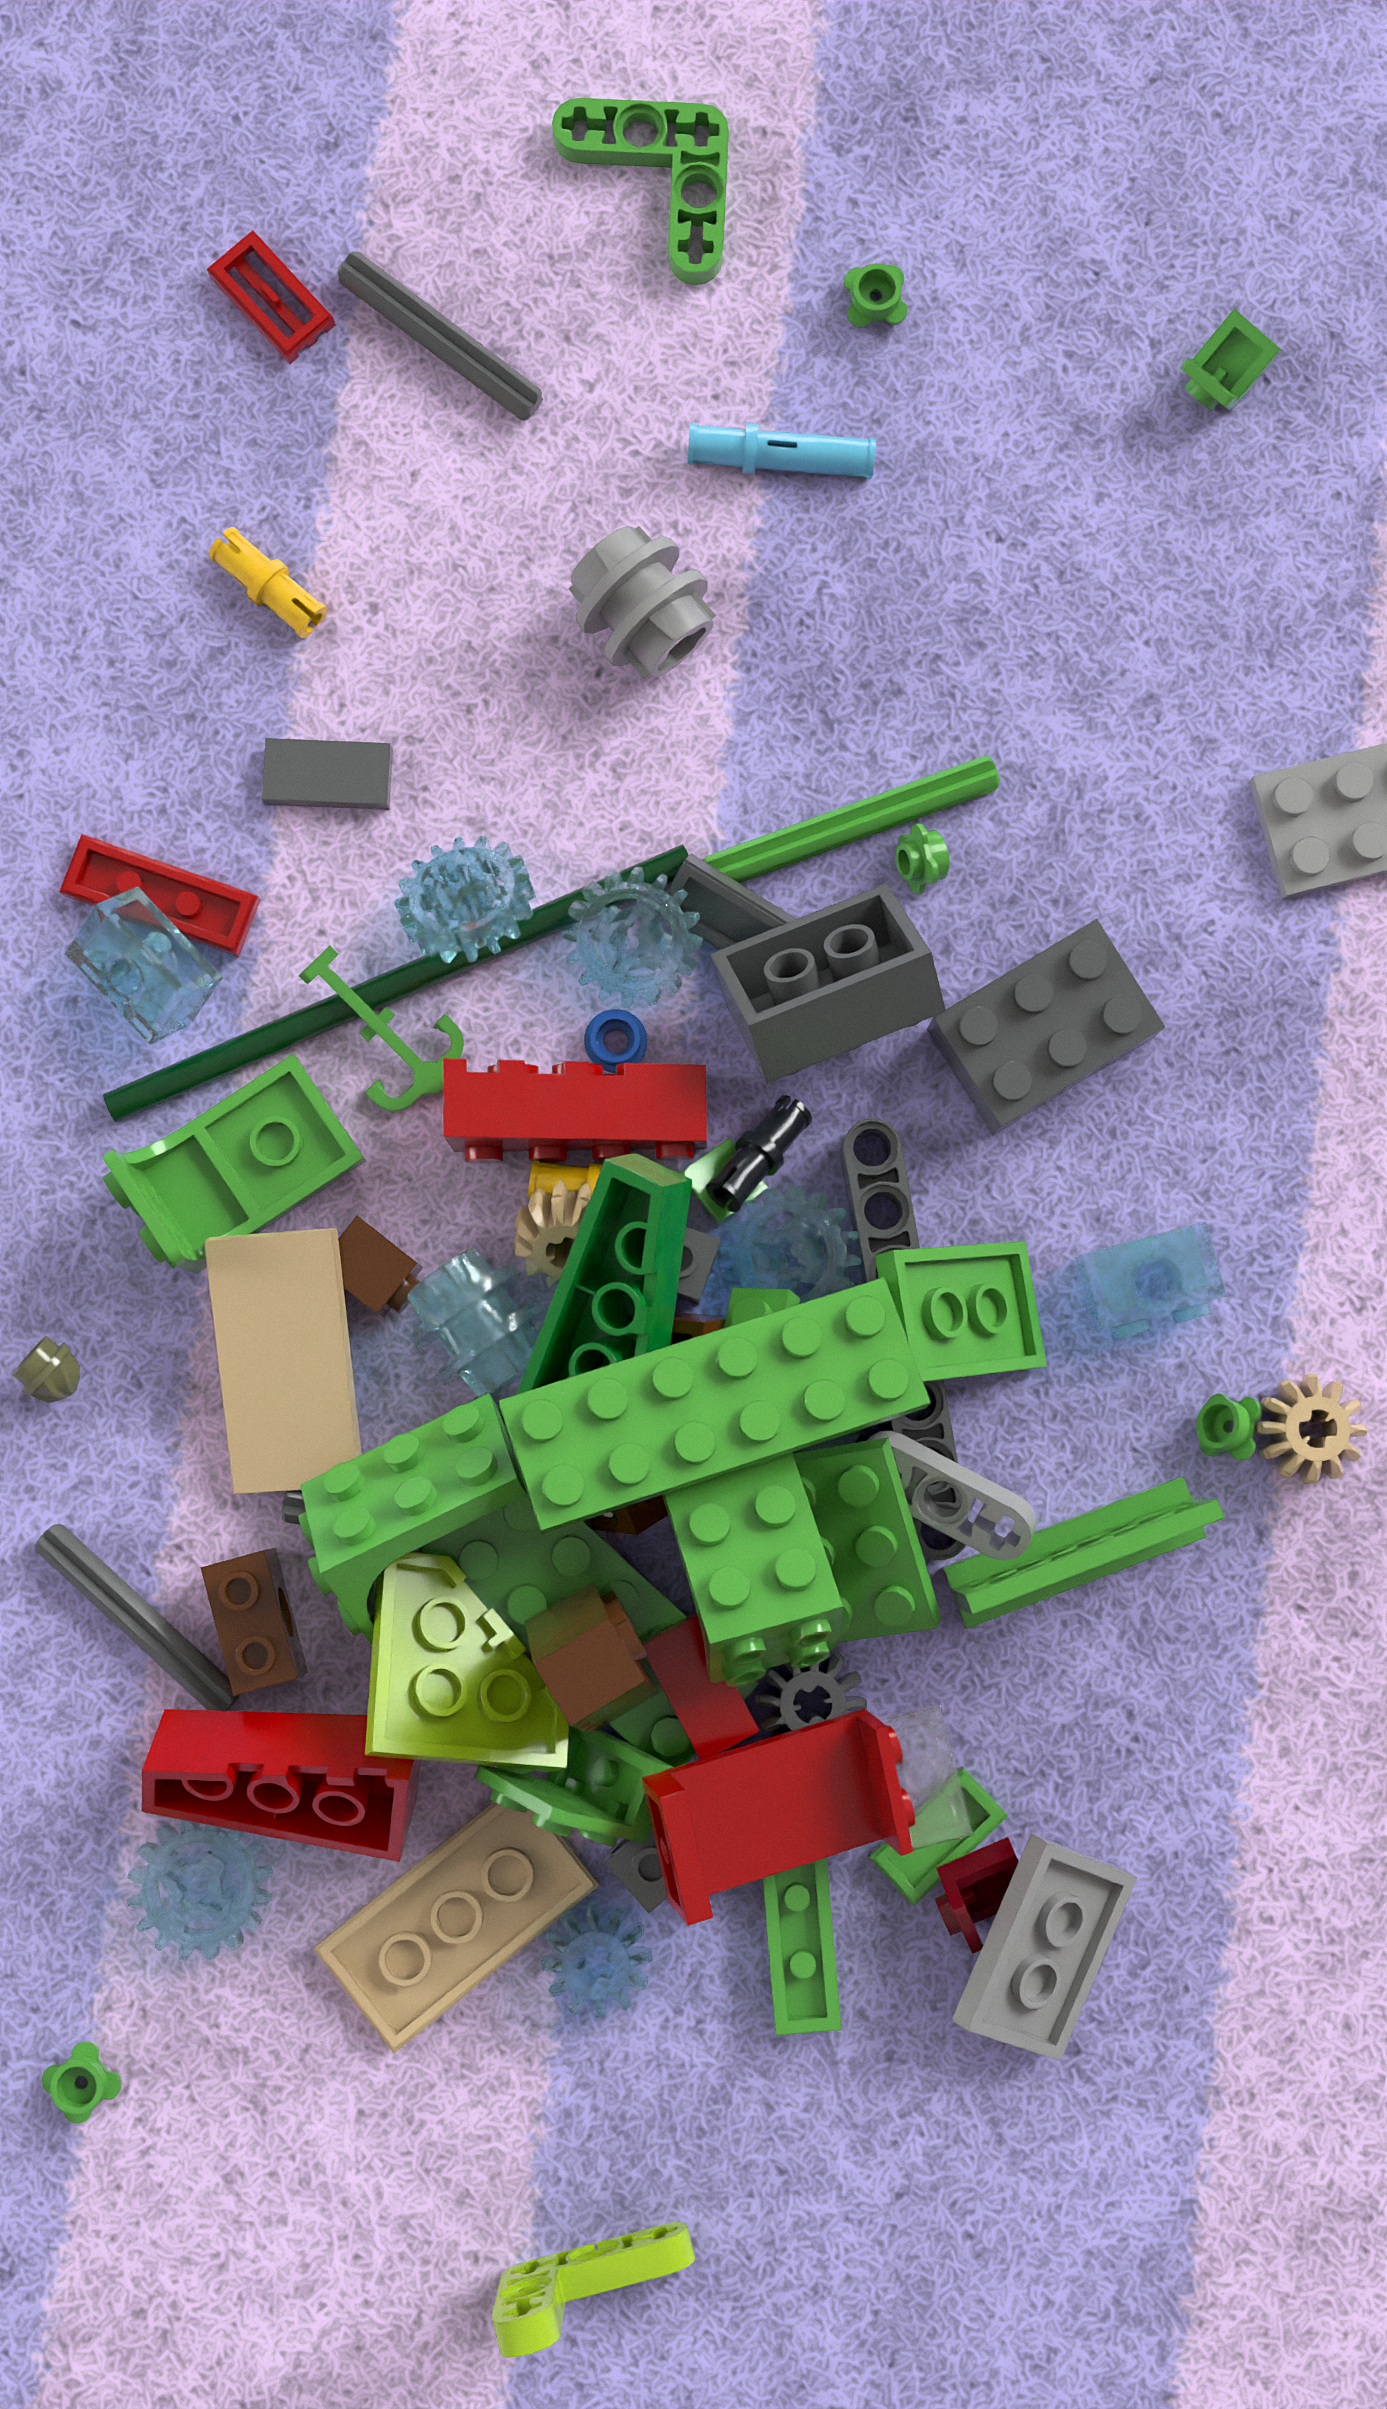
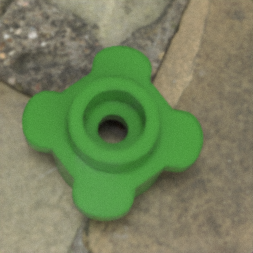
[844,263,908,328]
[895,823,950,894]
[1196,1393,1262,1461]
[42,2041,122,2123]

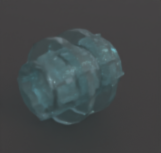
[407,1247,548,1398]

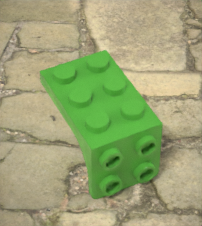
[102,1053,366,1274]
[298,1393,527,1645]
[662,1452,843,1686]

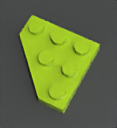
[365,1552,569,1772]

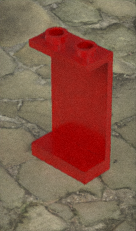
[641,1709,915,1926]

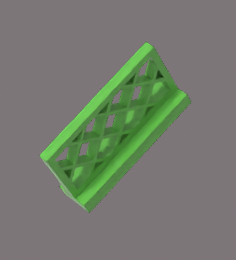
[941,1477,1225,1629]

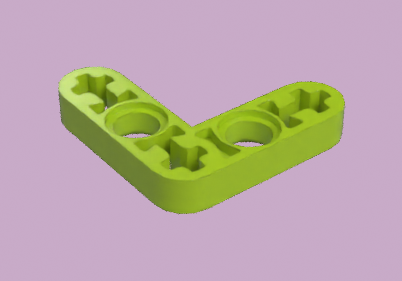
[491,2222,696,2358]

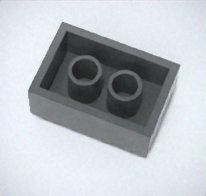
[710,883,946,1083]
[927,919,1165,1135]

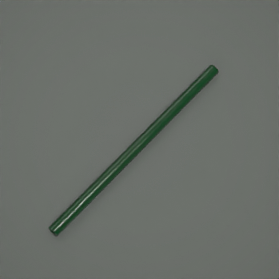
[103,844,689,1123]

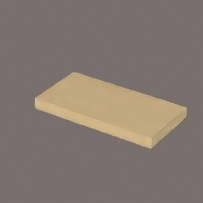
[204,1228,362,1494]
[314,1801,600,2053]

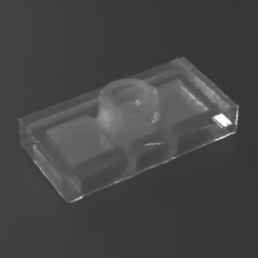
[879,1704,974,1850]

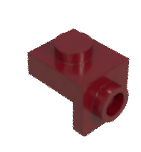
[935,1837,1019,1954]

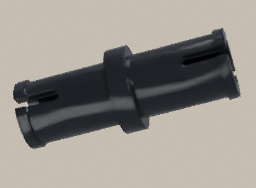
[706,1095,812,1212]

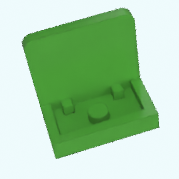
[474,1725,674,1847]

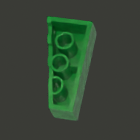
[516,1153,692,1395]

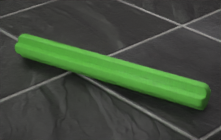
[703,756,1000,883]

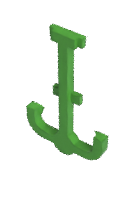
[298,945,464,1111]

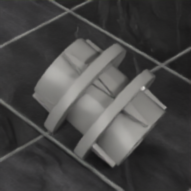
[568,526,716,679]

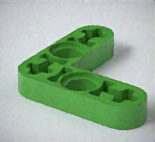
[552,98,729,285]

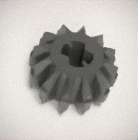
[756,1652,867,1734]

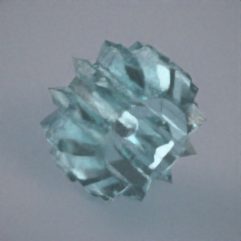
[540,1901,653,2019]

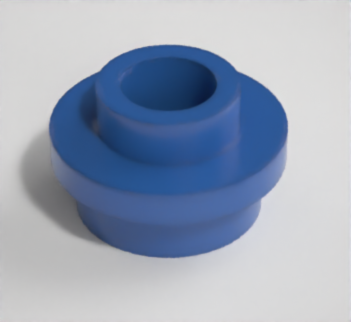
[584,1009,647,1073]

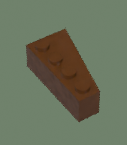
[525,1581,659,1734]

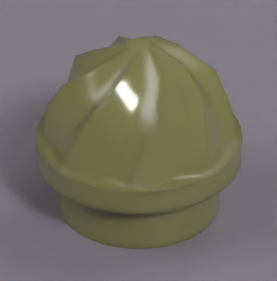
[12,1336,81,1403]

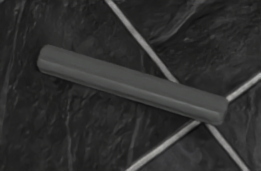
[337,251,543,421]
[34,1524,240,1711]

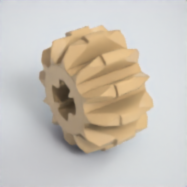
[513,1179,591,1289]
[1255,1374,1368,1484]

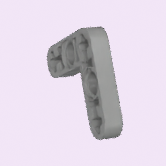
[867,1431,1037,1560]

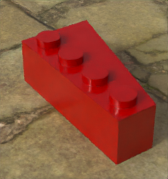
[443,1058,707,1163]
[141,1709,421,1862]

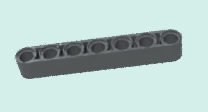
[841,1118,968,1560]

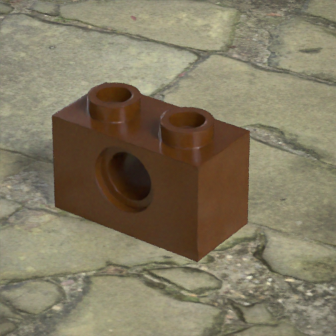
[200,1548,308,1696]

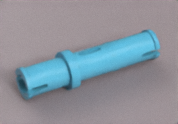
[687,422,876,479]

